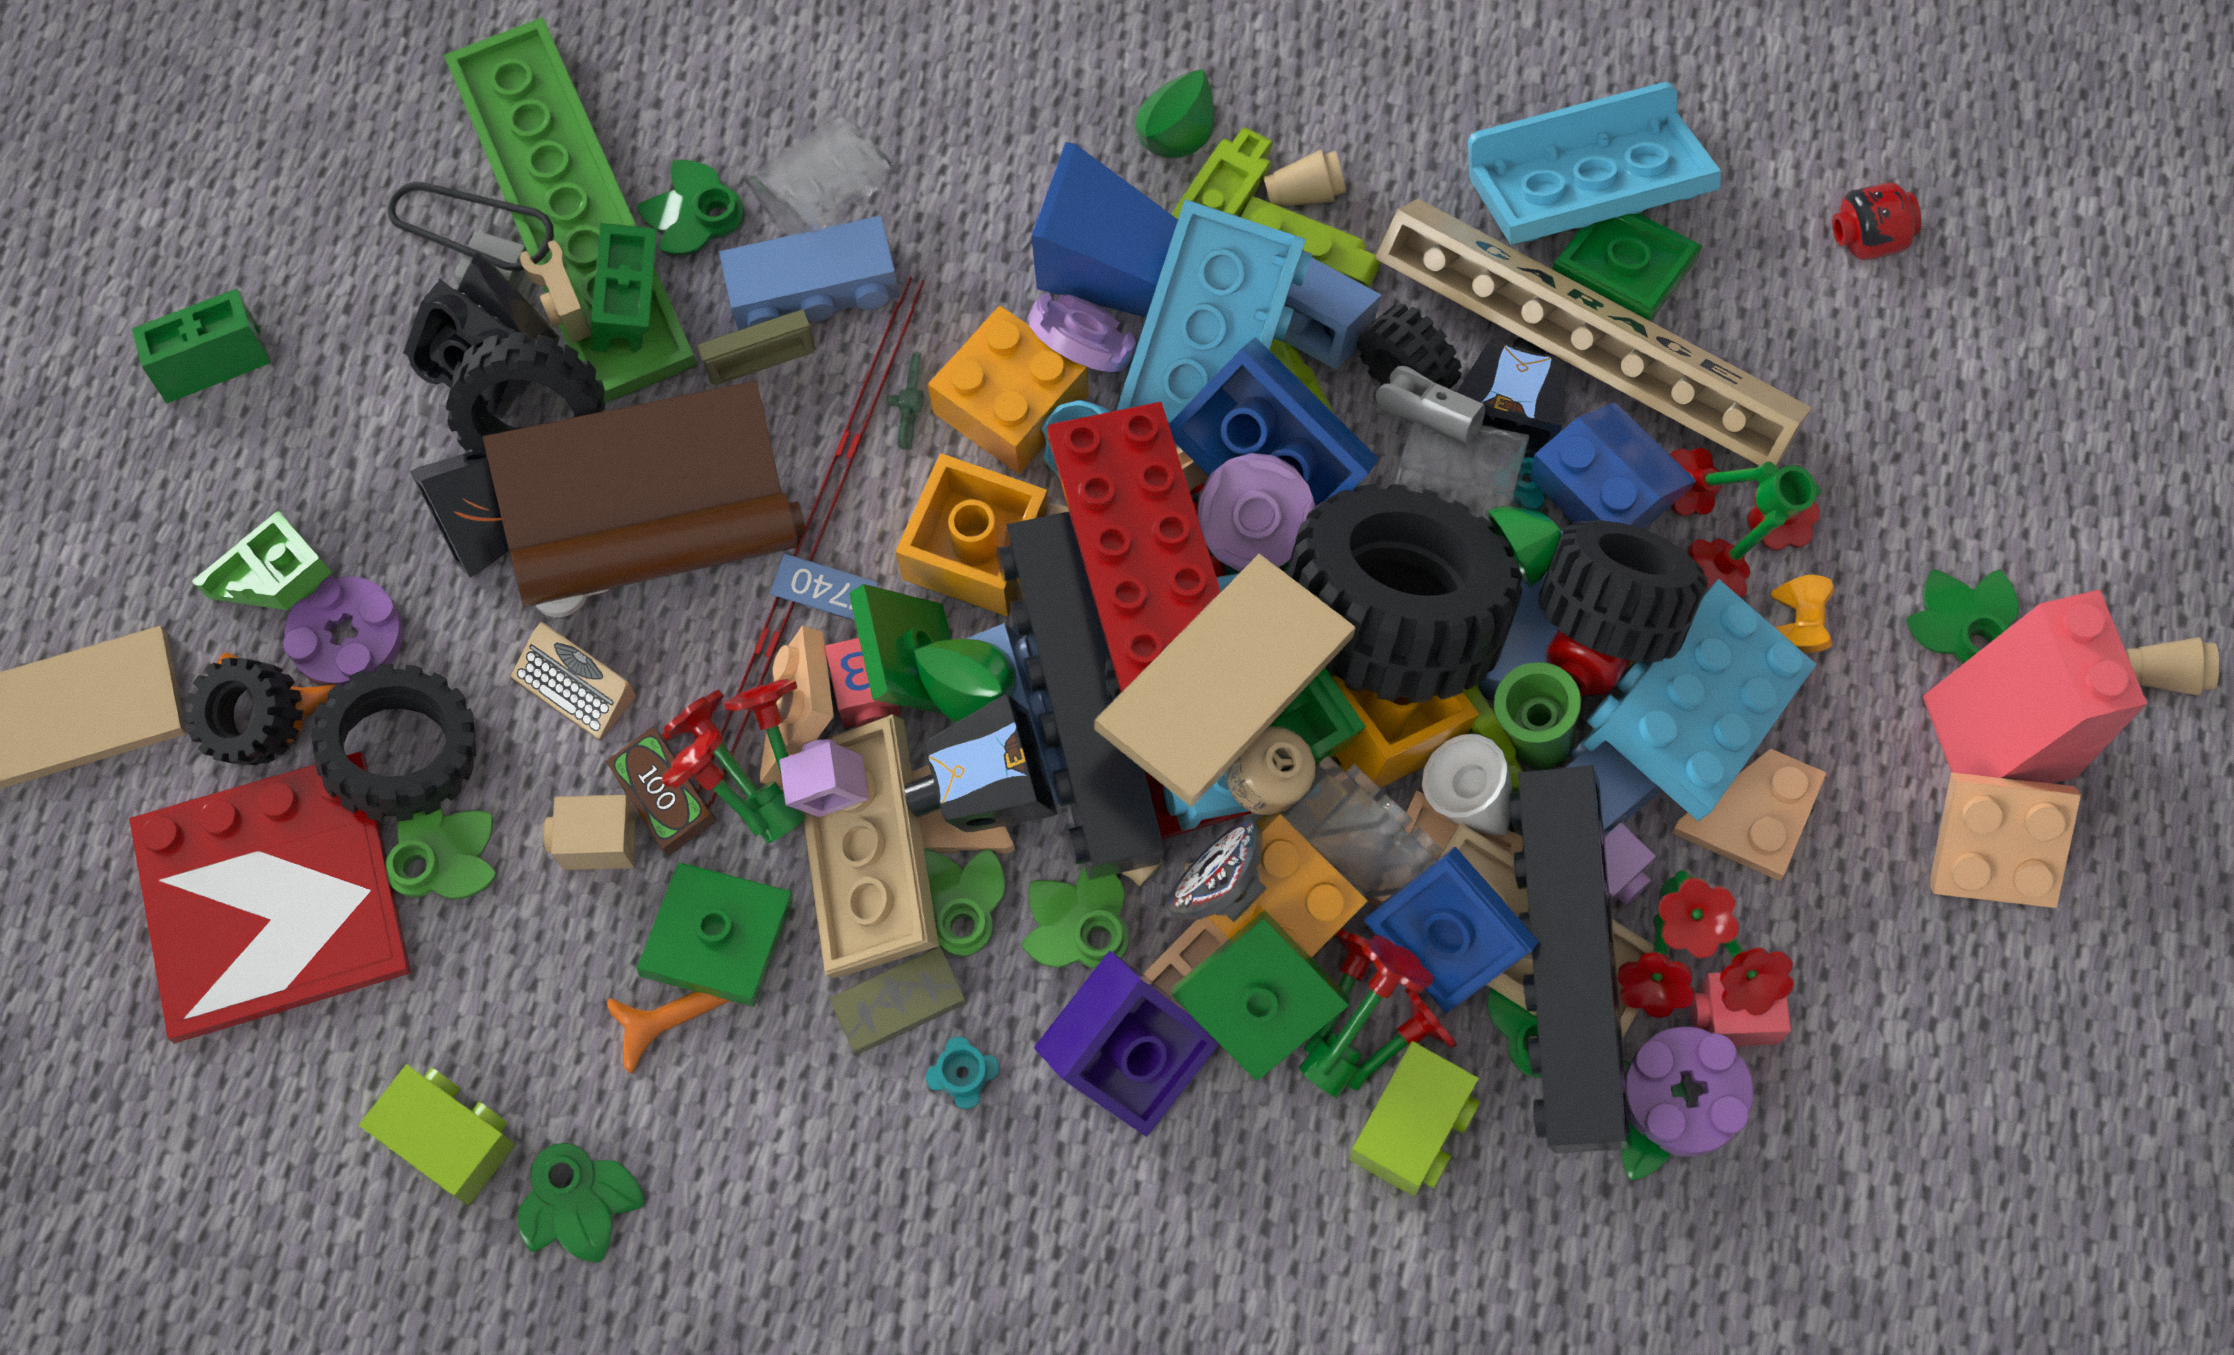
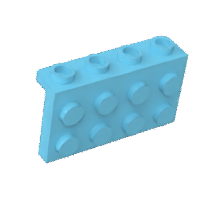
[1468,82,1721,245]
[1116,199,1312,424]
[1582,579,1816,822]

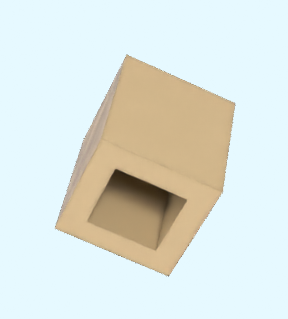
[543,794,637,870]

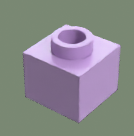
[779,739,869,817]
[1605,822,1656,907]

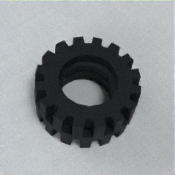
[1357,304,1462,389]
[185,657,303,765]

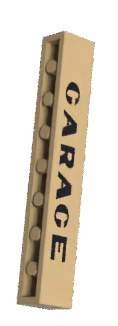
[1375,198,1812,467]

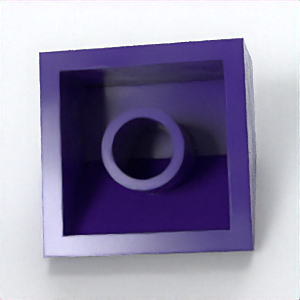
[1033,950,1219,1137]

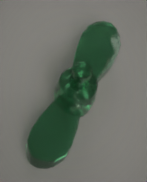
[886,353,924,450]

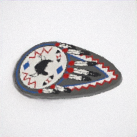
[1166,819,1267,922]

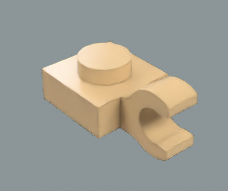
[520,240,591,343]

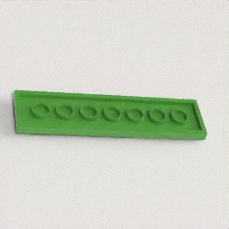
[444,17,698,403]

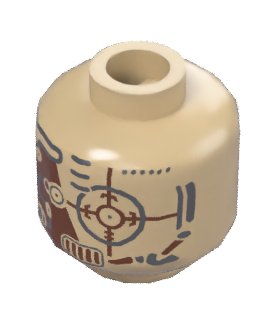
[1226,727,1315,815]

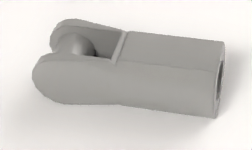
[1375,366,1485,444]

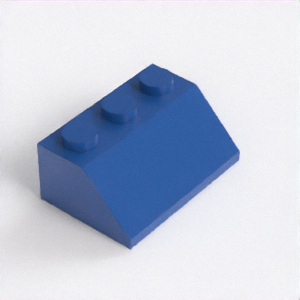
[1169,337,1379,507]

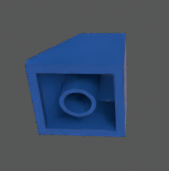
[1530,402,1696,529]

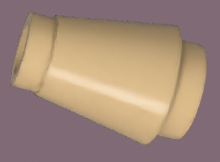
[1264,149,1347,207]
[2125,637,2219,696]

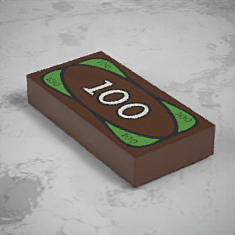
[605,726,718,855]

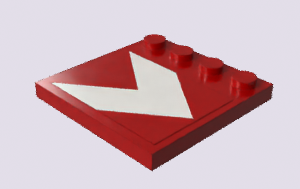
[129,751,411,1044]

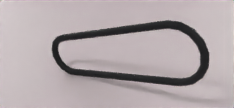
[388,182,554,272]

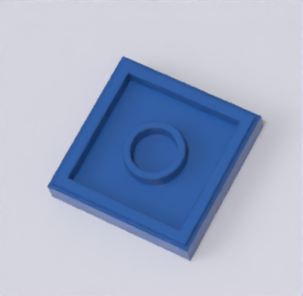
[1364,846,1539,1014]

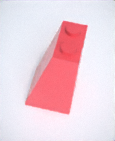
[1923,589,2147,784]

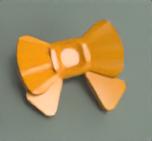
[1771,574,1835,653]

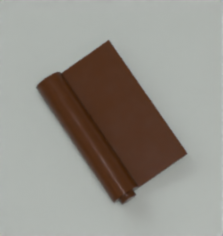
[482,380,805,608]

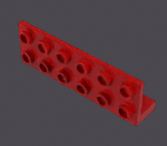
[1047,401,1221,693]

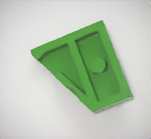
[192,510,333,610]

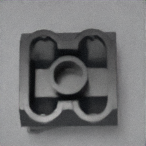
[403,251,560,419]

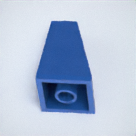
[1031,142,1178,317]

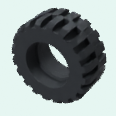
[1287,484,1522,703]

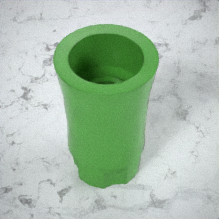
[1494,662,1581,771]

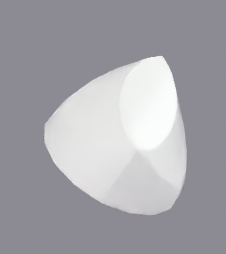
[1422,734,1512,835]

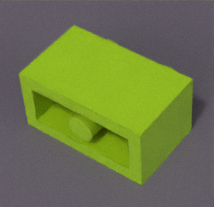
[1349,1041,1481,1197]
[358,1064,516,1206]

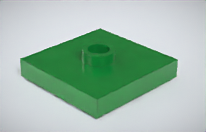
[1552,213,1703,322]
[849,584,951,714]
[636,862,793,1007]
[1171,910,1349,1081]

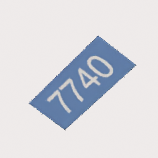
[770,553,878,620]

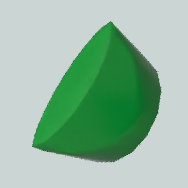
[1135,69,1214,158]
[1486,506,1561,588]
[914,638,1017,723]

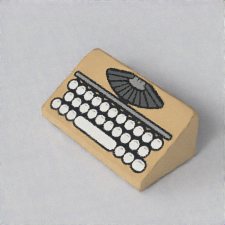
[510,622,637,741]

